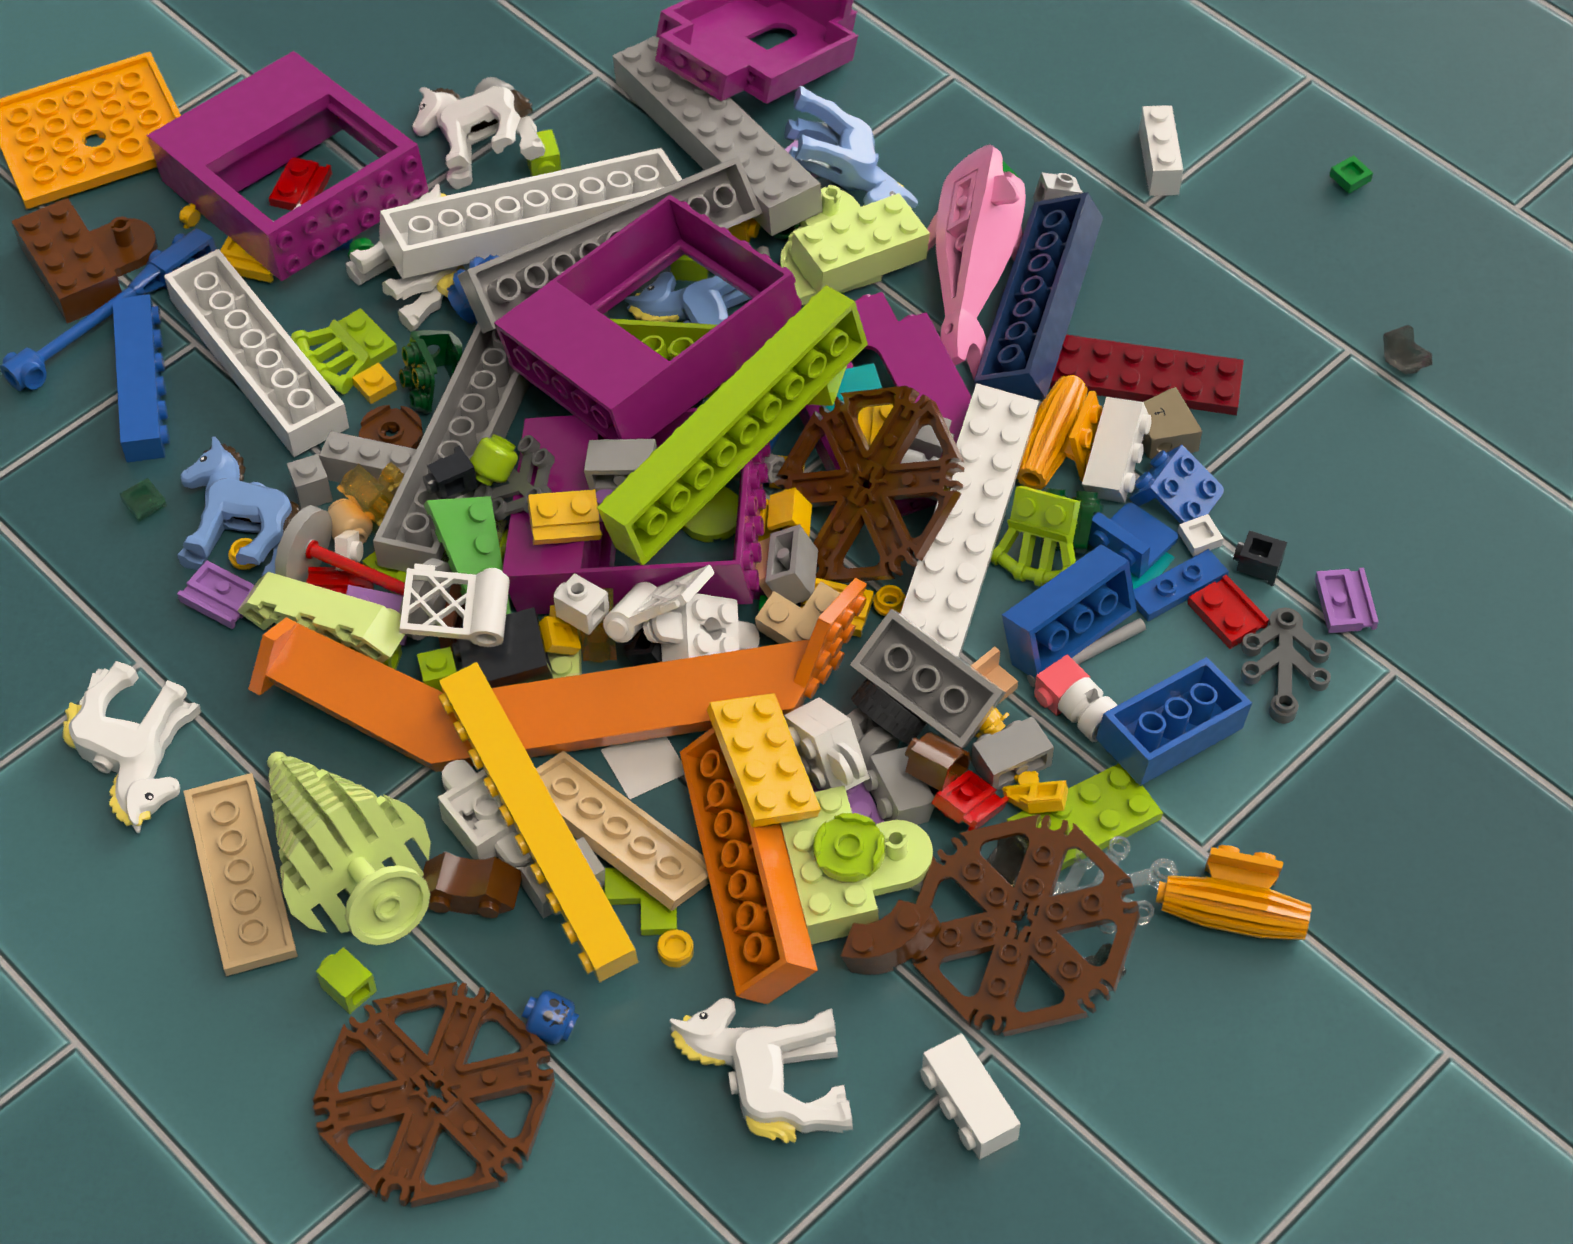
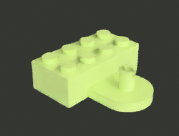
[791,185,930,293]
[781,785,933,944]

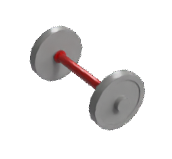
[275,505,452,640]

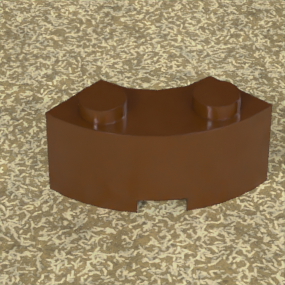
[905,732,971,792]
[423,851,521,918]
[841,899,941,975]

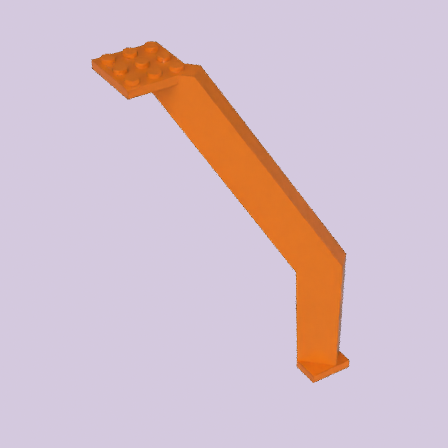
[248,578,867,772]

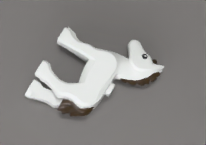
[413,86,545,189]

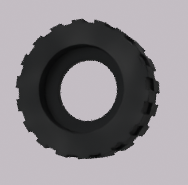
[851,678,928,745]

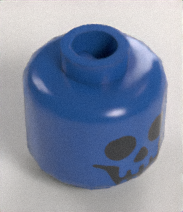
[522,990,579,1045]

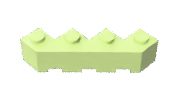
[237,572,405,663]

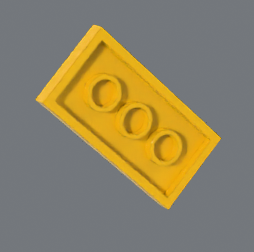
[707,693,821,828]

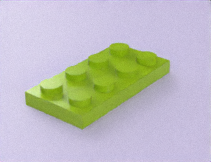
[1006,763,1163,870]

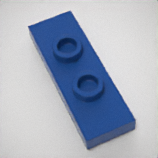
[1134,549,1229,621]

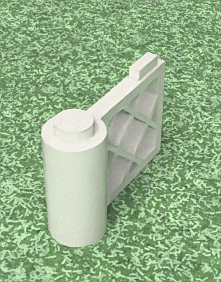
[400,564,510,647]
[603,564,714,643]

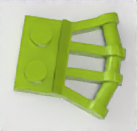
[291,308,398,394]
[990,486,1081,587]

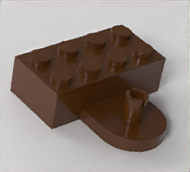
[11,198,158,324]

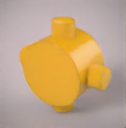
[179,203,200,229]
[1014,771,1039,785]

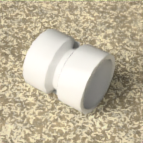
[1058,677,1117,742]

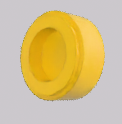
[657,929,694,967]

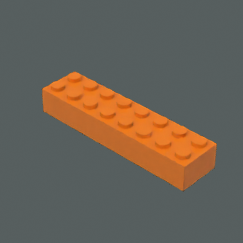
[680,727,818,1004]

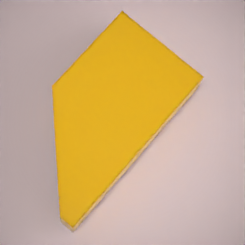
[1002,780,1068,814]

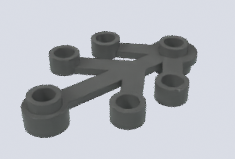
[474,435,555,521]
[1240,607,1331,724]

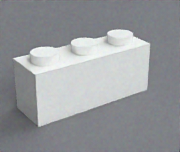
[1139,105,1183,196]
[1082,397,1151,503]
[920,1033,1021,1160]

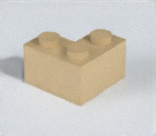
[755,581,841,644]

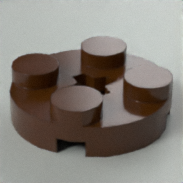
[359,405,423,449]

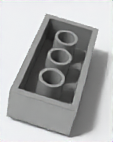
[850,609,1006,748]

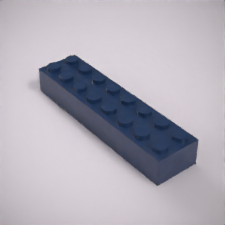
[974,192,1103,400]

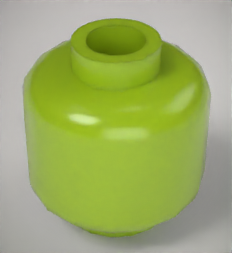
[470,434,518,486]

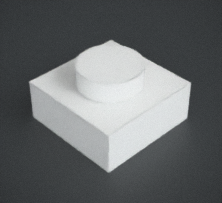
[1178,514,1224,556]
[334,530,363,571]

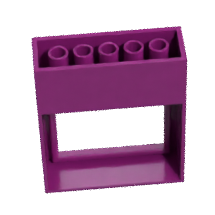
[147,51,429,281]
[494,195,802,440]
[502,408,770,614]

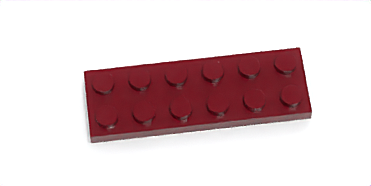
[1049,335,1244,416]

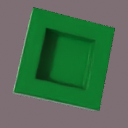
[1329,155,1373,193]

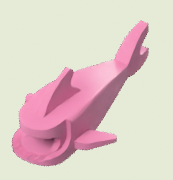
[927,145,1026,379]

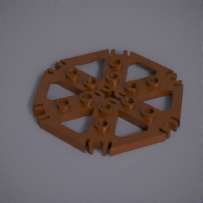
[775,386,965,583]
[911,814,1140,1037]
[313,981,555,1208]

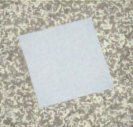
[601,737,685,799]

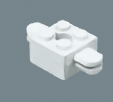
[643,593,760,662]
[783,698,870,790]
[438,760,534,870]

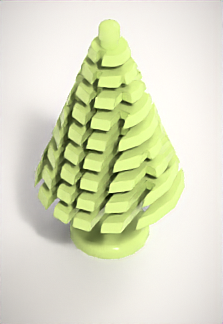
[267,752,431,945]

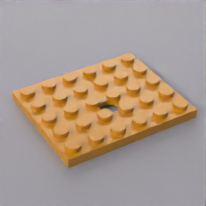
[0,52,181,209]

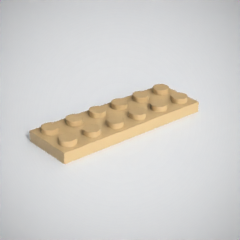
[536,751,710,911]
[184,773,298,976]

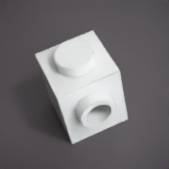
[554,573,609,635]

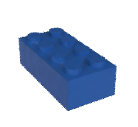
[1002,544,1137,680]
[1096,657,1252,786]

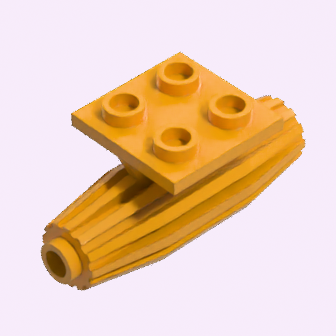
[1016,375,1103,490]
[1156,845,1311,940]

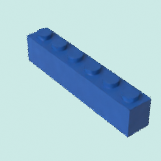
[112,294,170,463]

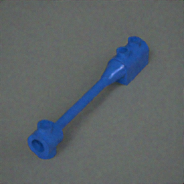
[0,228,217,391]

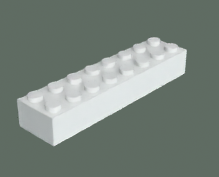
[164,249,349,457]

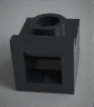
[423,445,478,499]
[1233,530,1287,586]

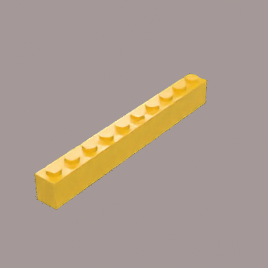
[438,662,638,983]

